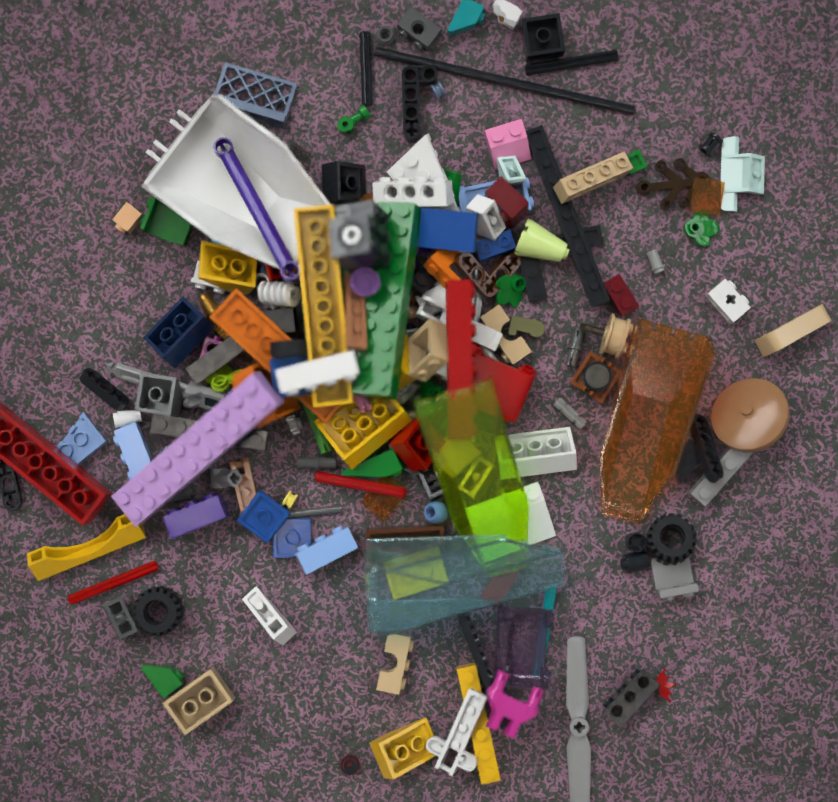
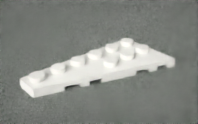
[387,133,469,258]

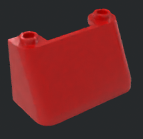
[445,342,537,423]

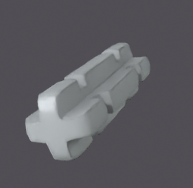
[554,398,587,429]

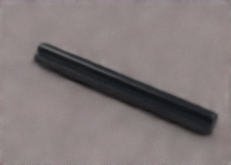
[525,50,618,75]

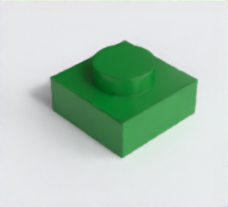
[627,150,648,176]

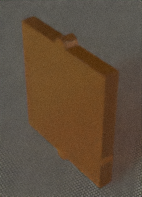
[689,178,725,215]

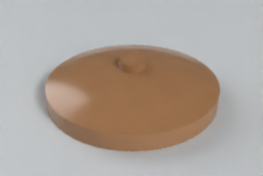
[711,378,790,452]

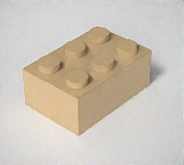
[163,666,236,735]

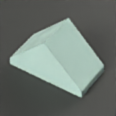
[497,155,526,186]

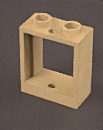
[408,318,448,382]

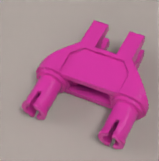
[486,670,545,739]

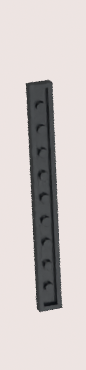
[526,125,610,308]

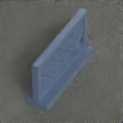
[212,62,298,129]

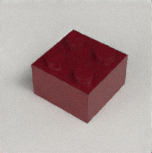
[485,176,529,230]

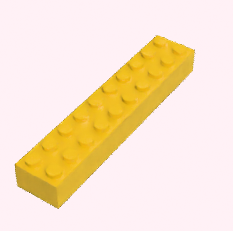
[293,205,354,407]

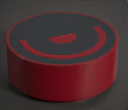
[340,754,360,775]

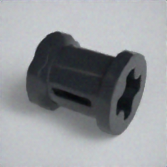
[698,132,724,158]

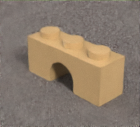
[480,305,532,365]
[376,631,414,695]

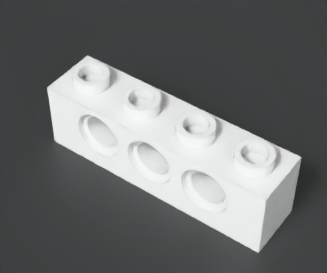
[373,177,453,206]

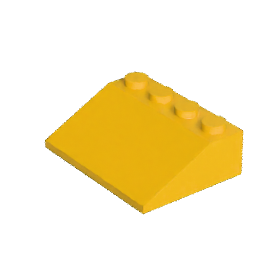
[314,398,412,469]

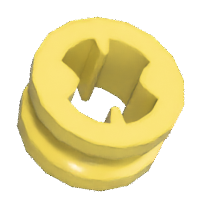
[281,491,298,510]

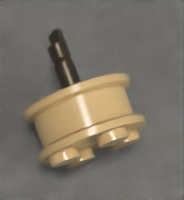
[579,313,634,359]

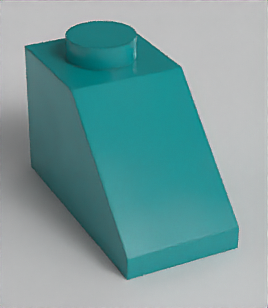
[447,0,486,37]

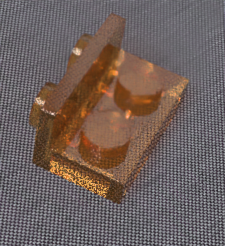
[362,476,408,521]

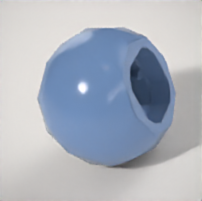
[424,500,448,525]

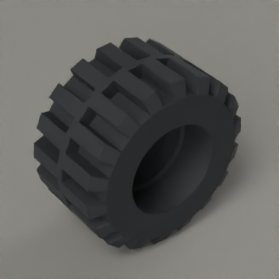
[646,513,697,565]
[132,586,184,637]

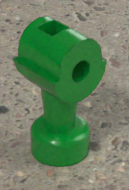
[337,105,372,135]

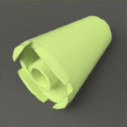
[514,218,570,262]

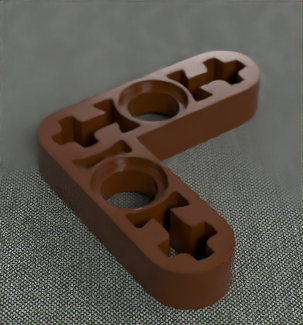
[454,252,521,297]

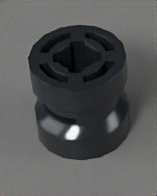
[625,532,647,552]

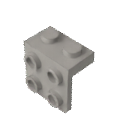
[650,557,699,601]

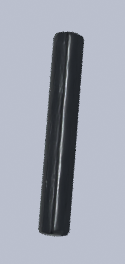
[359,31,373,107]

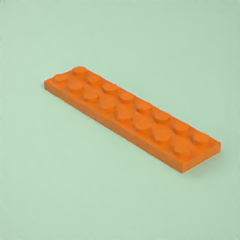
[209,288,343,423]

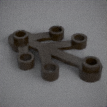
[636,158,710,210]

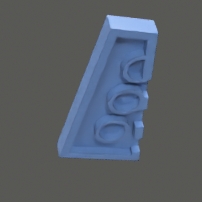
[56,412,108,465]

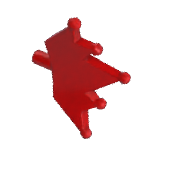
[656,668,676,703]

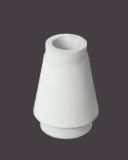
[113,410,142,428]

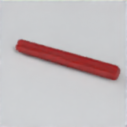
[315,471,407,499]
[68,561,159,605]

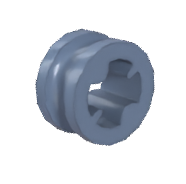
[430,81,446,100]

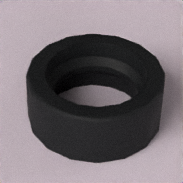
[270,339,308,358]

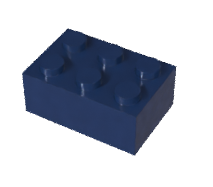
[143,297,215,368]

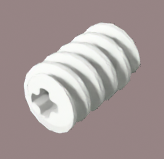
[258,281,301,307]

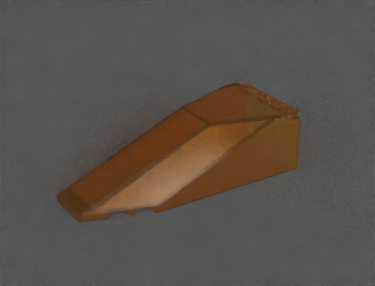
[599,319,716,524]

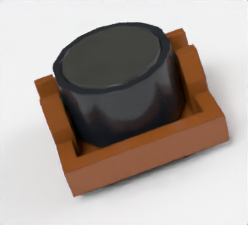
[569,351,622,404]

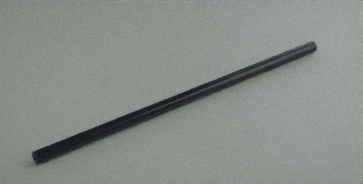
[374,47,635,115]

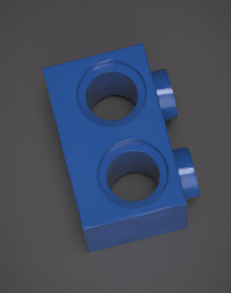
[475,229,516,263]

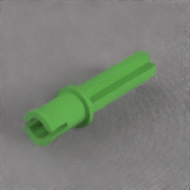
[303,404,332,455]

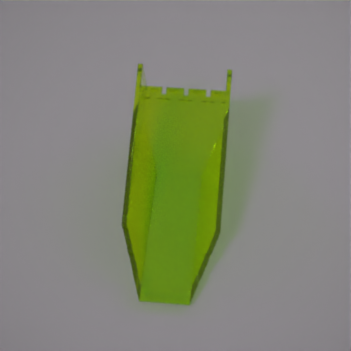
[414,375,529,576]

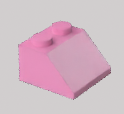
[484,119,532,171]

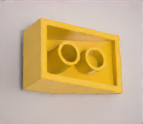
[198,241,257,295]
[369,717,437,780]

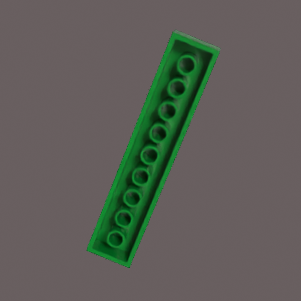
[352,202,421,400]

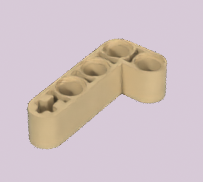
[754,304,832,357]

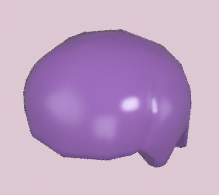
[350,267,381,298]

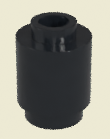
[620,551,650,573]

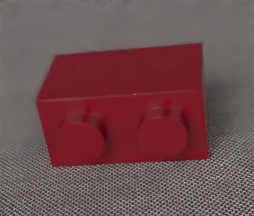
[604,274,640,318]

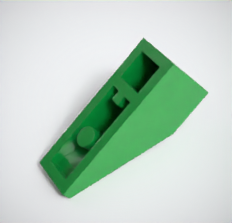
[341,448,406,478]

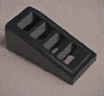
[418,460,449,501]

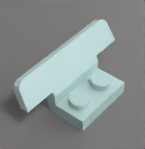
[720,136,765,212]

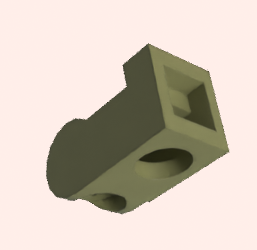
[507,315,545,338]

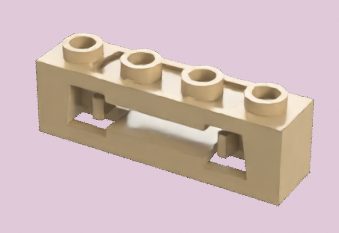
[553,151,633,204]

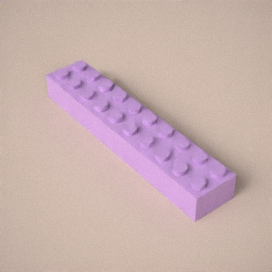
[111,371,284,527]

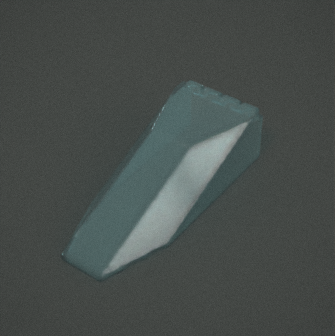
[364,535,564,636]

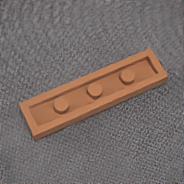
[344,273,367,352]

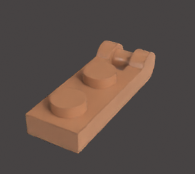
[229,457,257,513]

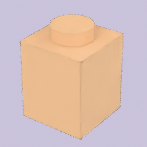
[112,202,143,234]

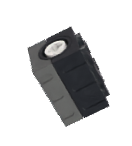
[329,200,391,274]

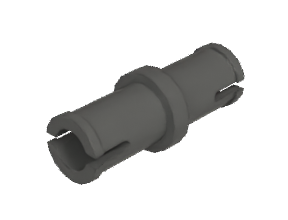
[564,328,585,368]
[297,455,336,470]

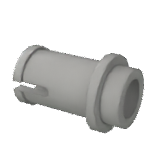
[646,249,665,275]

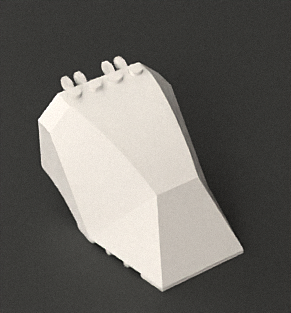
[141,94,331,273]

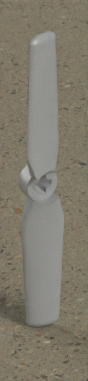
[566,636,591,802]

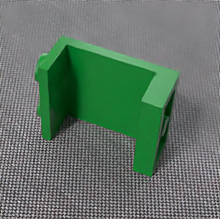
[139,196,194,248]

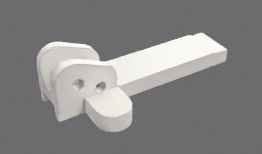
[416,290,503,352]
[426,688,487,776]

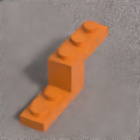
[423,248,476,299]

